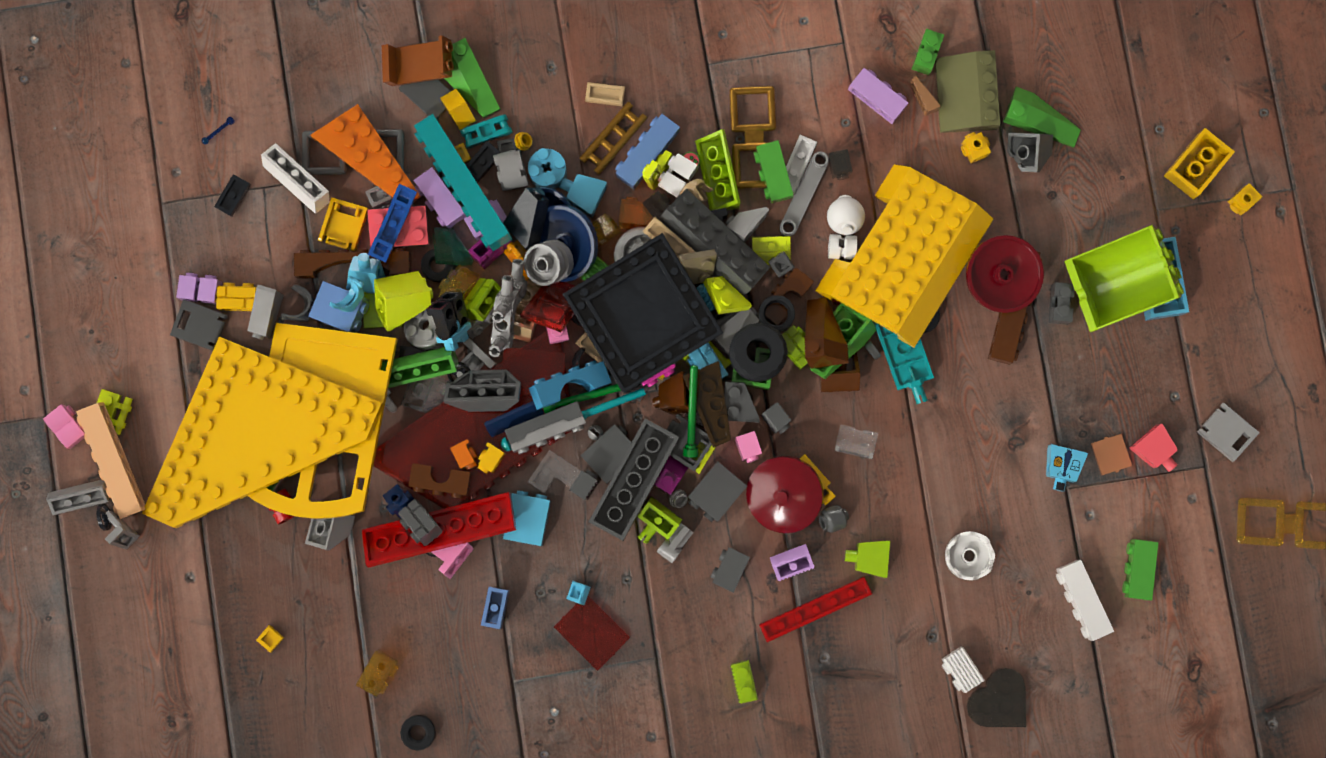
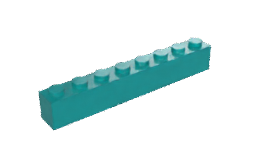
[414,114,513,251]

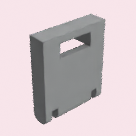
[1197,403,1260,462]

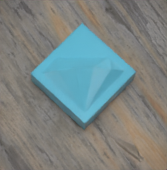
[566,581,591,605]

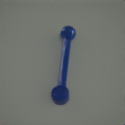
[201,117,234,145]

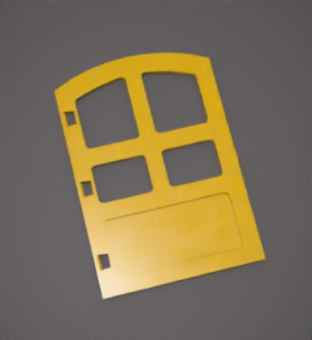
[248,323,398,519]

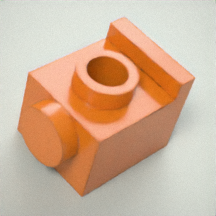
[450,439,477,471]

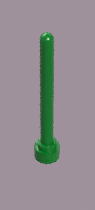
[683,365,699,458]
[543,384,621,414]

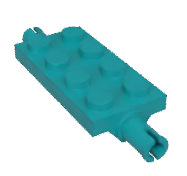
[873,321,934,405]

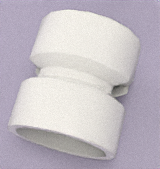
[828,234,857,260]

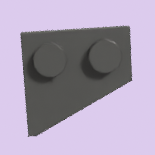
[724,381,760,423]

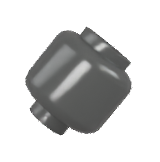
[819,505,849,533]

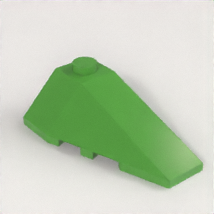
[444,38,501,118]

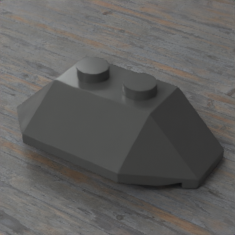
[444,369,521,412]

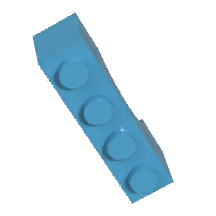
[529,360,612,410]

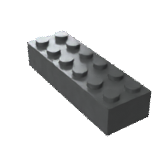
[658,188,770,296]
[589,419,679,541]

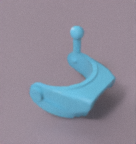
[329,276,364,312]

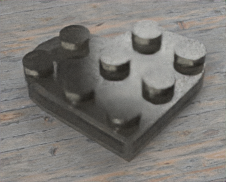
[966,668,1026,727]

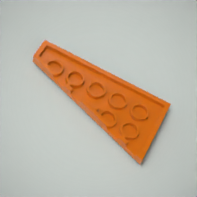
[310,104,421,202]

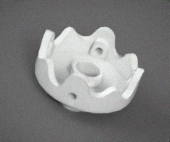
[945,531,995,580]

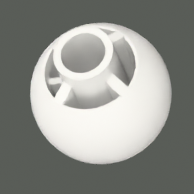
[827,195,865,235]

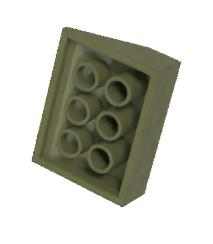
[935,50,1000,133]

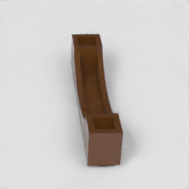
[294,248,411,279]

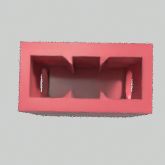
[1129,423,1178,472]

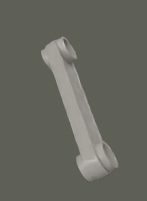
[779,151,829,237]

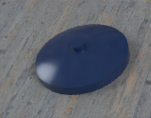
[540,205,598,282]

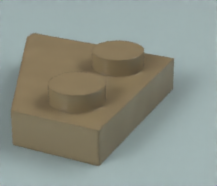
[679,249,717,285]

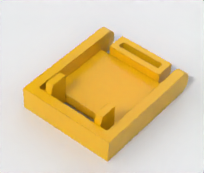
[318,197,369,252]

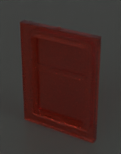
[520,281,575,332]
[501,348,566,399]
[554,596,630,671]

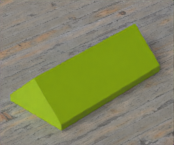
[695,129,740,211]

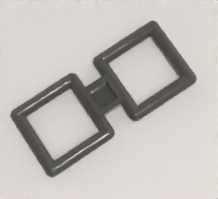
[302,129,404,175]

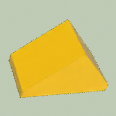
[440,89,476,130]

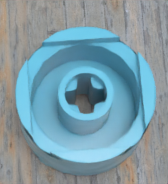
[528,148,567,189]

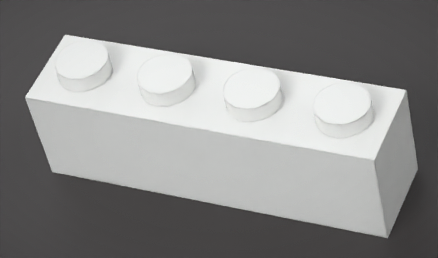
[261,143,330,214]
[1056,560,1114,641]

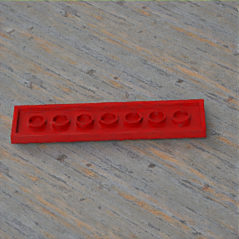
[362,492,517,568]

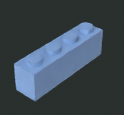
[615,114,680,190]

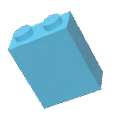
[503,490,551,546]

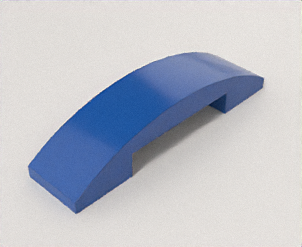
[368,184,417,263]

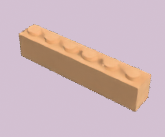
[76,402,145,519]

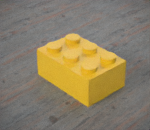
[1164,128,1235,199]

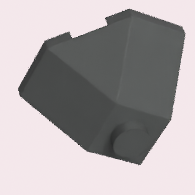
[1007,133,1053,172]

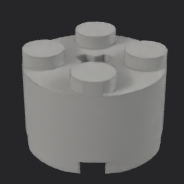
[493,149,528,191]

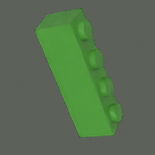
[381,347,459,388]

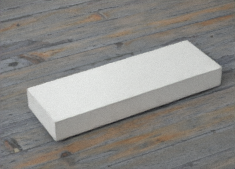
[786,135,817,194]

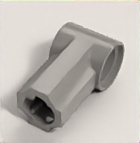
[657,523,693,563]

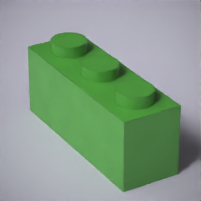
[753,140,794,204]
[1122,539,1158,601]

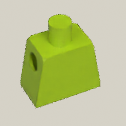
[844,541,890,578]

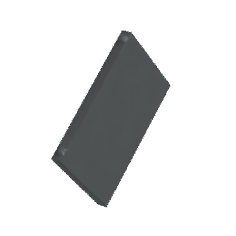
[399,79,451,119]

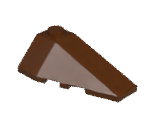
[805,297,849,369]

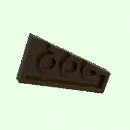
[683,361,732,448]

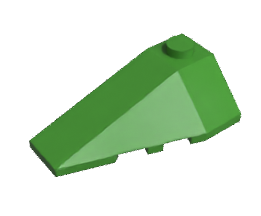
[1003,87,1081,148]
[810,303,876,379]

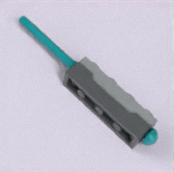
[501,388,646,454]

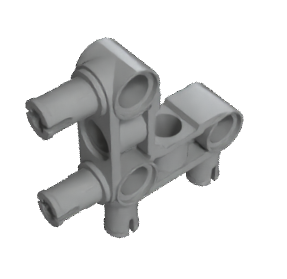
[489,259,527,357]

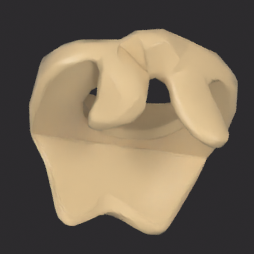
[679,179,713,202]

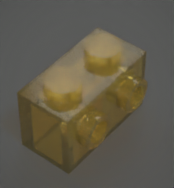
[439,265,479,301]
[356,650,398,697]

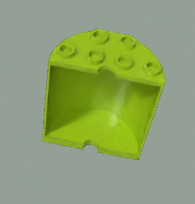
[1064,225,1184,332]

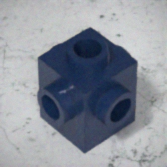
[382,484,414,519]

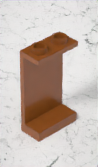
[382,35,454,86]

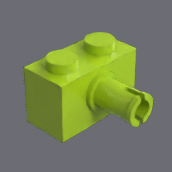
[637,496,682,544]

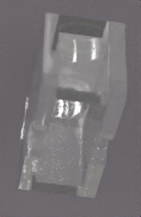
[835,424,878,459]

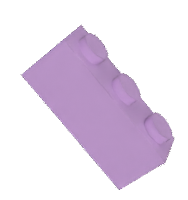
[848,68,908,124]
[413,167,466,229]

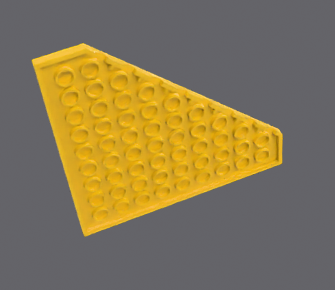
[142,337,385,528]

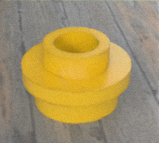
[514,132,532,151]

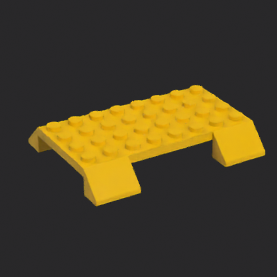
[815,164,993,348]

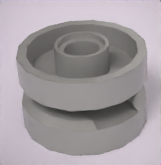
[524,240,574,286]

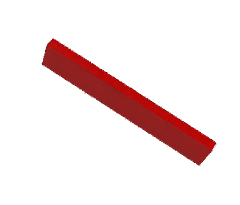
[759,576,872,642]

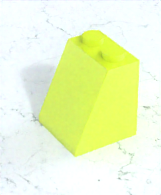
[374,271,433,332]

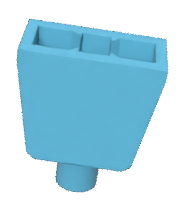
[559,174,608,218]
[346,253,386,294]

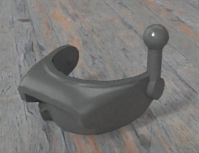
[278,285,315,323]

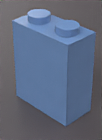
[308,281,369,333]

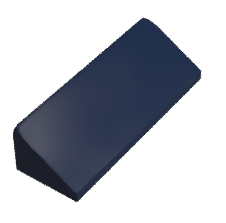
[484,401,544,437]

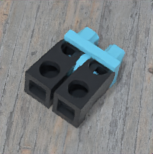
[426,291,472,351]

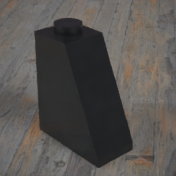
[503,187,549,248]

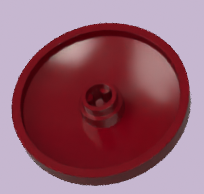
[966,235,1044,313]
[746,456,824,533]

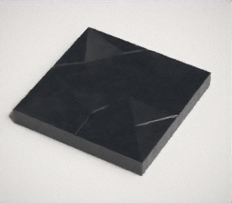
[563,233,723,394]

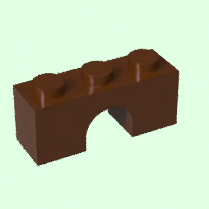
[759,267,814,325]
[409,463,472,499]

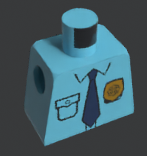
[1046,444,1088,492]

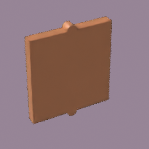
[1091,434,1132,476]

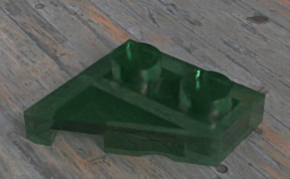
[432,227,473,266]

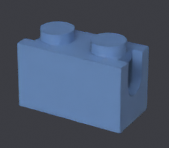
[481,586,510,629]

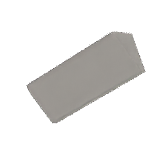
[46,480,110,515]

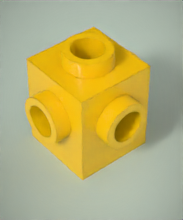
[961,132,991,164]

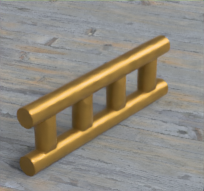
[579,102,648,175]

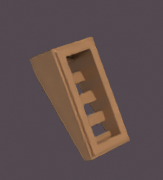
[910,76,941,116]

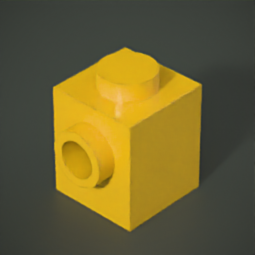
[1228,183,1263,216]

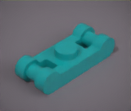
[460,114,513,149]

